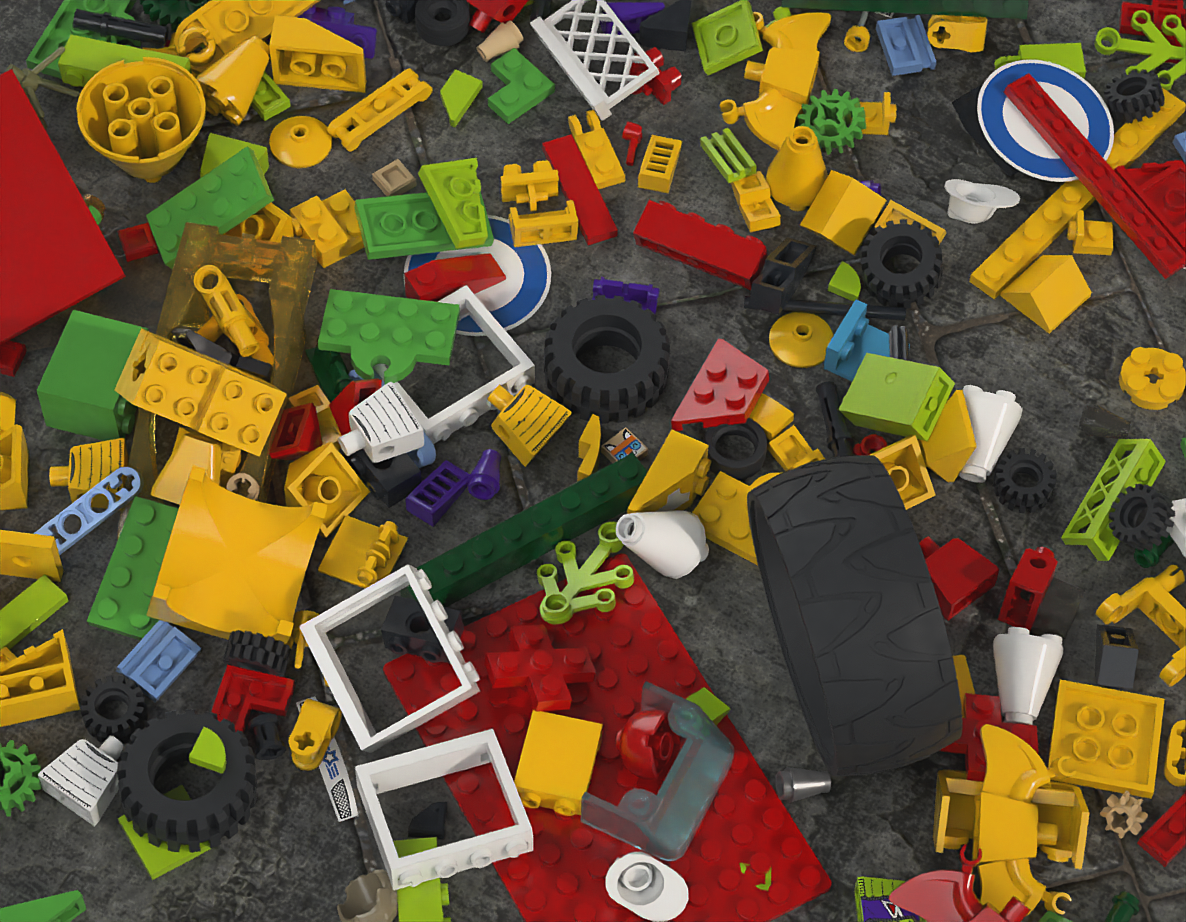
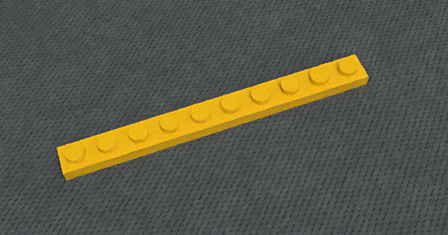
[969,88,1186,300]

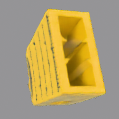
[487,384,572,467]
[49,438,129,511]

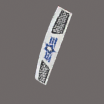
[296,696,359,822]

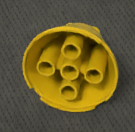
[76,57,206,183]

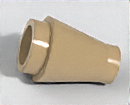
[476,20,524,62]

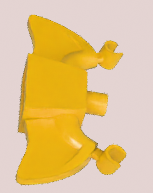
[719,12,831,150]
[972,724,1076,916]

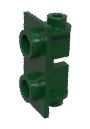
[305,337,353,402]

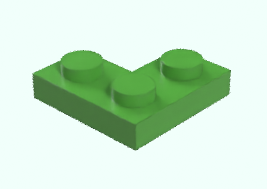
[488,48,555,124]

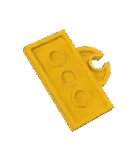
[692,471,783,566]

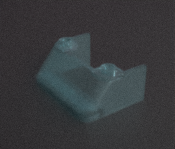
[581,681,734,861]

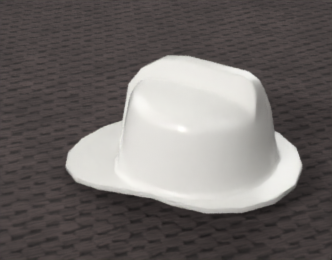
[944,179,1020,224]
[606,852,688,922]

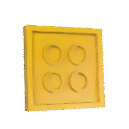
[1047,679,1165,799]

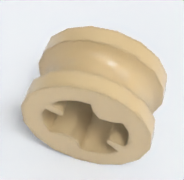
[227,473,259,500]

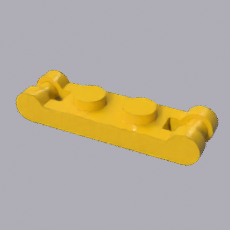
[327,68,433,152]

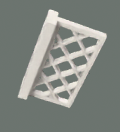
[530,0,660,121]

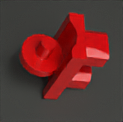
[628,47,682,105]

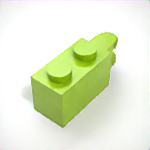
[994,43,1086,79]

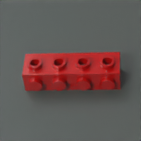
[633,200,768,290]

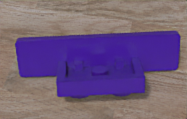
[265,5,377,59]

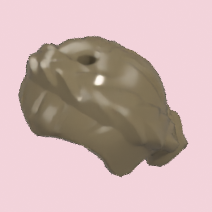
[337,869,398,922]

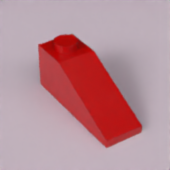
[404,253,506,302]

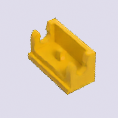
[508,200,578,247]

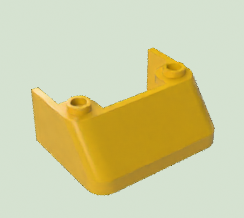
[933,770,1089,869]

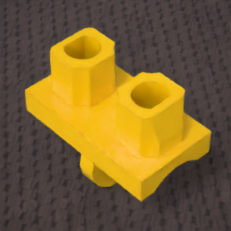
[501,160,559,211]

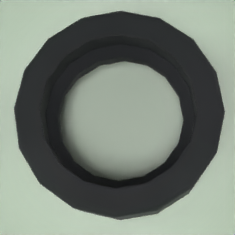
[703,418,767,480]

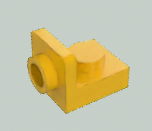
[850,92,896,135]
[1067,210,1113,255]

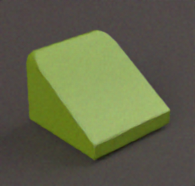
[681,687,731,734]

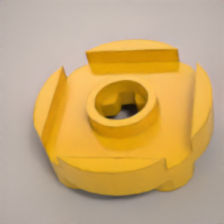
[1119,347,1186,410]

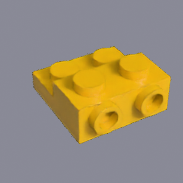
[289,189,364,268]

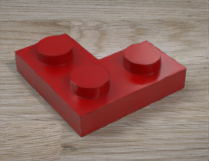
[211,665,296,734]

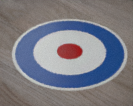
[977,60,1114,182]
[404,215,551,336]

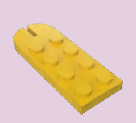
[174,0,320,74]

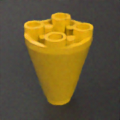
[195,36,270,126]
[766,126,828,212]

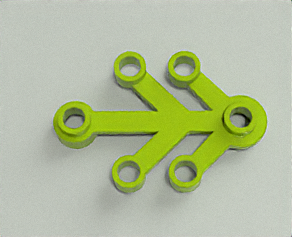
[1094,10,1186,91]
[537,521,634,624]

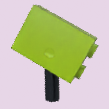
[839,325,955,441]

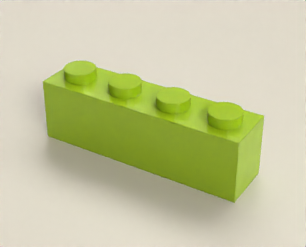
[58,34,192,87]
[393,837,451,922]

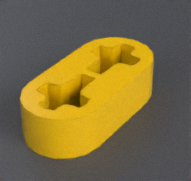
[1163,720,1186,787]

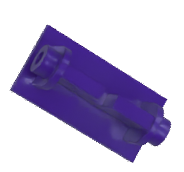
[592,277,660,314]

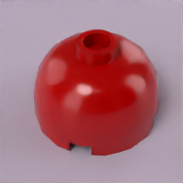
[616,709,681,781]

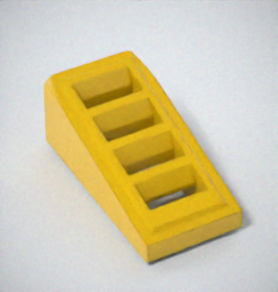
[638,135,682,194]

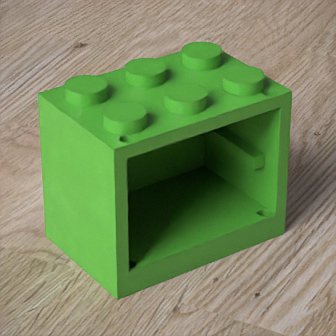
[37,310,149,441]

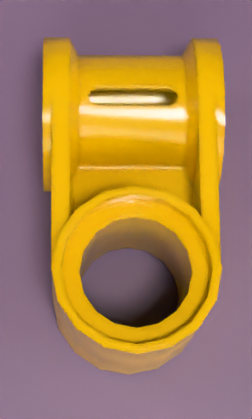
[927,15,987,52]
[288,698,342,771]

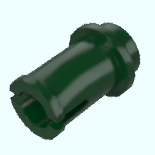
[1134,534,1175,568]
[1104,891,1140,922]

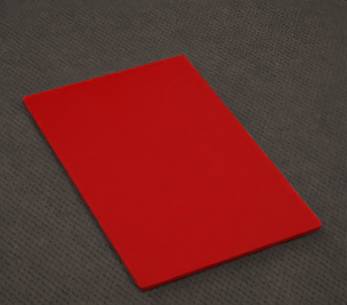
[383,553,832,922]

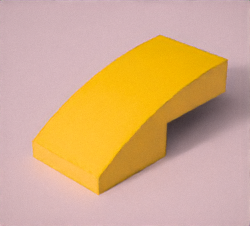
[731,171,781,232]
[288,385,342,450]
[749,393,794,441]
[577,414,601,482]
[767,425,825,471]

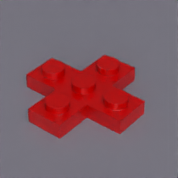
[1119,0,1186,64]
[484,624,596,712]
[940,693,1038,782]

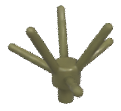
[5,46,80,130]

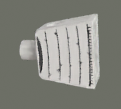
[338,382,424,463]
[38,736,124,827]

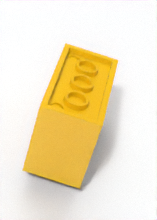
[114,328,287,456]

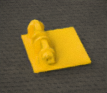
[318,515,408,589]

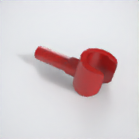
[622,121,643,166]

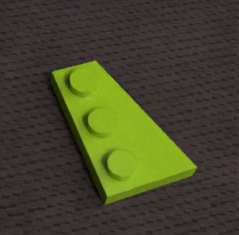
[418,158,488,249]

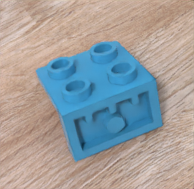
[823,299,910,381]

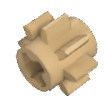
[1100,791,1148,838]

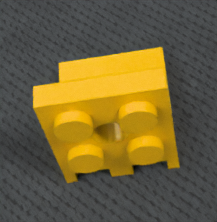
[0,530,64,582]

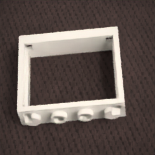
[373,285,535,444]
[299,564,480,753]
[355,729,533,891]

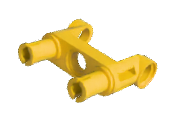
[194,265,280,372]
[1095,565,1186,687]

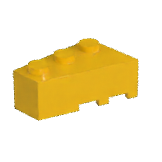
[0,629,80,727]

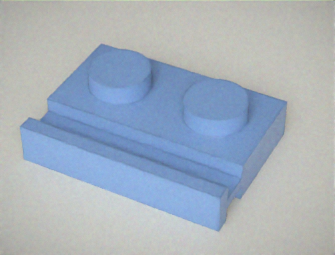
[876,15,936,76]
[116,620,201,703]

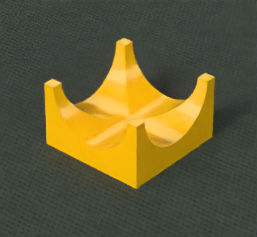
[146,465,328,644]

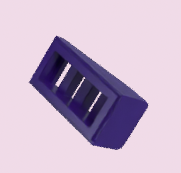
[600,2,665,35]
[405,460,470,527]

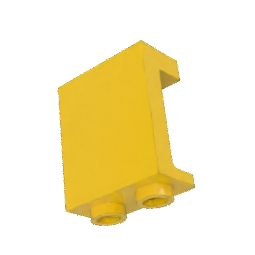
[514,710,603,816]

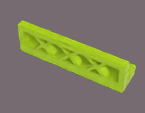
[1061,439,1166,561]

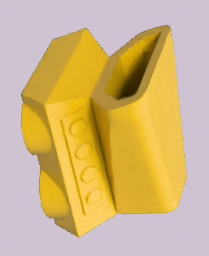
[150,427,241,505]

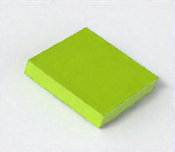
[692,0,763,76]
[118,785,212,880]

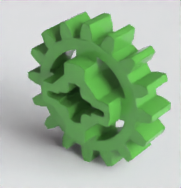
[798,89,867,155]
[0,740,42,817]

